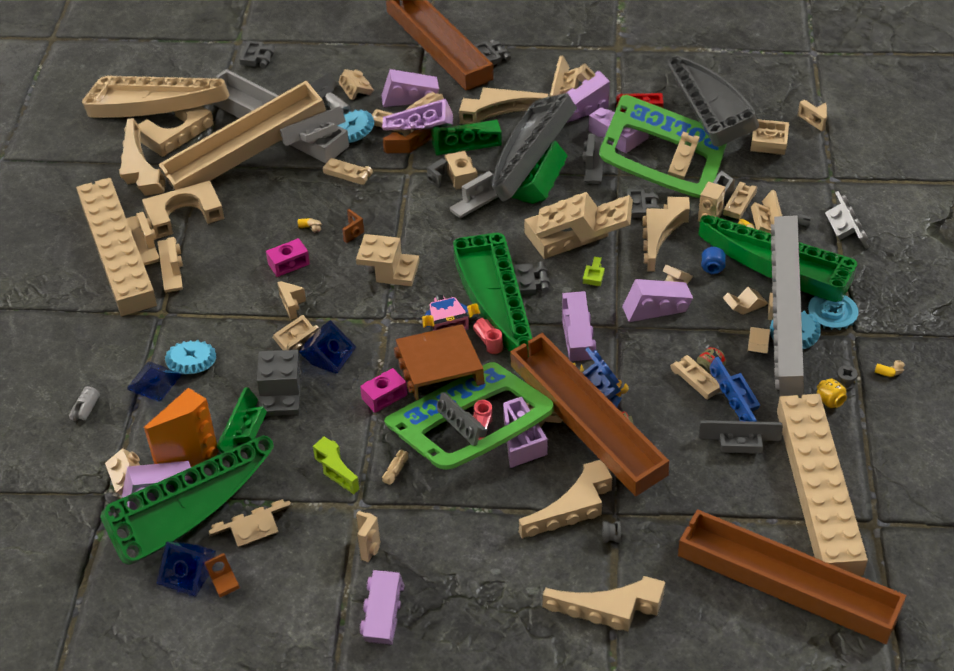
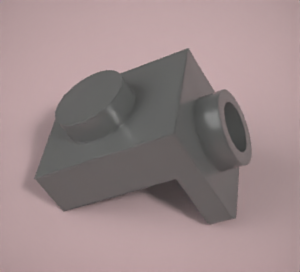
[427,158,448,188]

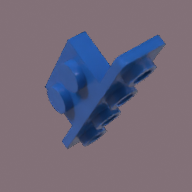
[709,357,760,422]

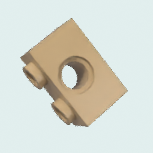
[445,151,478,189]
[698,182,725,222]

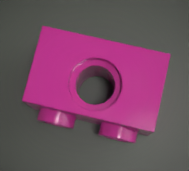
[266,238,310,277]
[360,368,407,413]

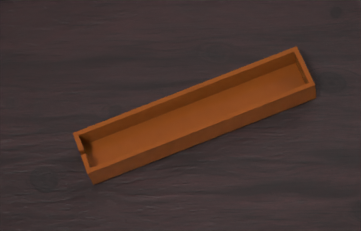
[386,0,493,91]
[510,333,669,497]
[678,509,906,644]

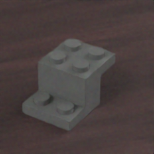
[257,350,301,416]

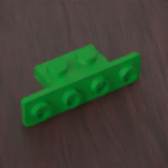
[217,387,267,453]

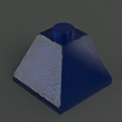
[299,320,356,374]
[127,361,181,402]
[156,541,216,596]

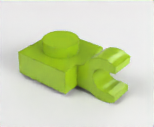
[583,257,605,286]

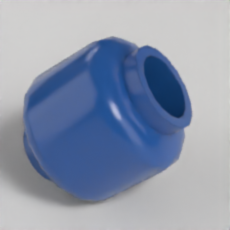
[701,247,725,274]

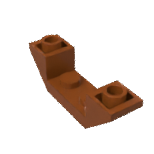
[383,129,432,153]

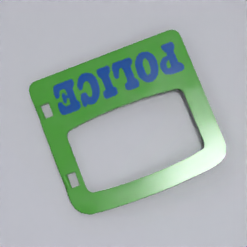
[599,95,727,198]
[384,362,554,470]

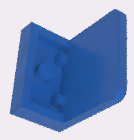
[582,347,621,399]

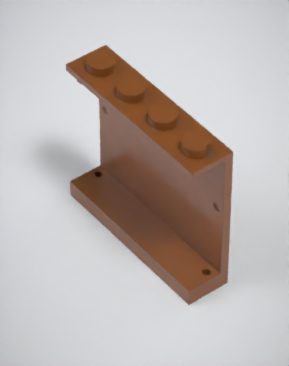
[394,324,485,400]

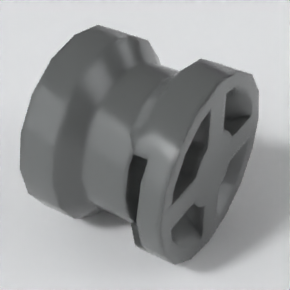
[836,365,858,390]
[602,521,621,543]

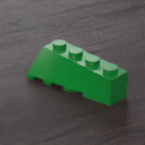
[431,120,502,156]
[512,140,568,204]

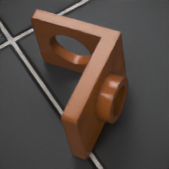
[342,209,364,243]
[204,553,240,597]

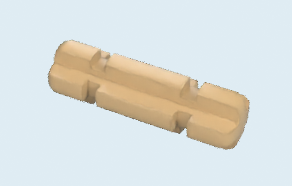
[382,450,409,485]

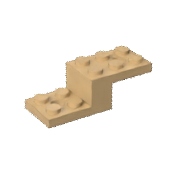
[536,192,633,242]

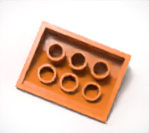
[144,388,219,467]

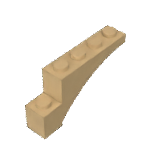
[459,88,548,124]
[119,118,166,196]
[642,197,690,272]
[519,460,612,538]
[543,576,665,631]

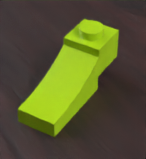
[313,437,359,494]

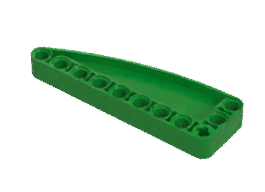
[698,215,857,302]
[453,233,532,358]
[101,436,274,565]

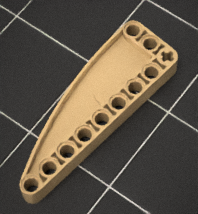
[82,76,229,118]

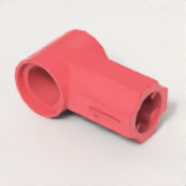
[473,318,503,354]
[473,400,492,441]

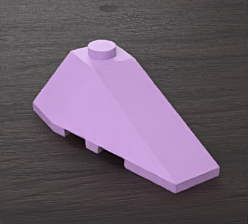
[382,99,453,130]

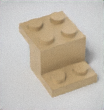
[750,119,789,155]
[356,234,420,286]

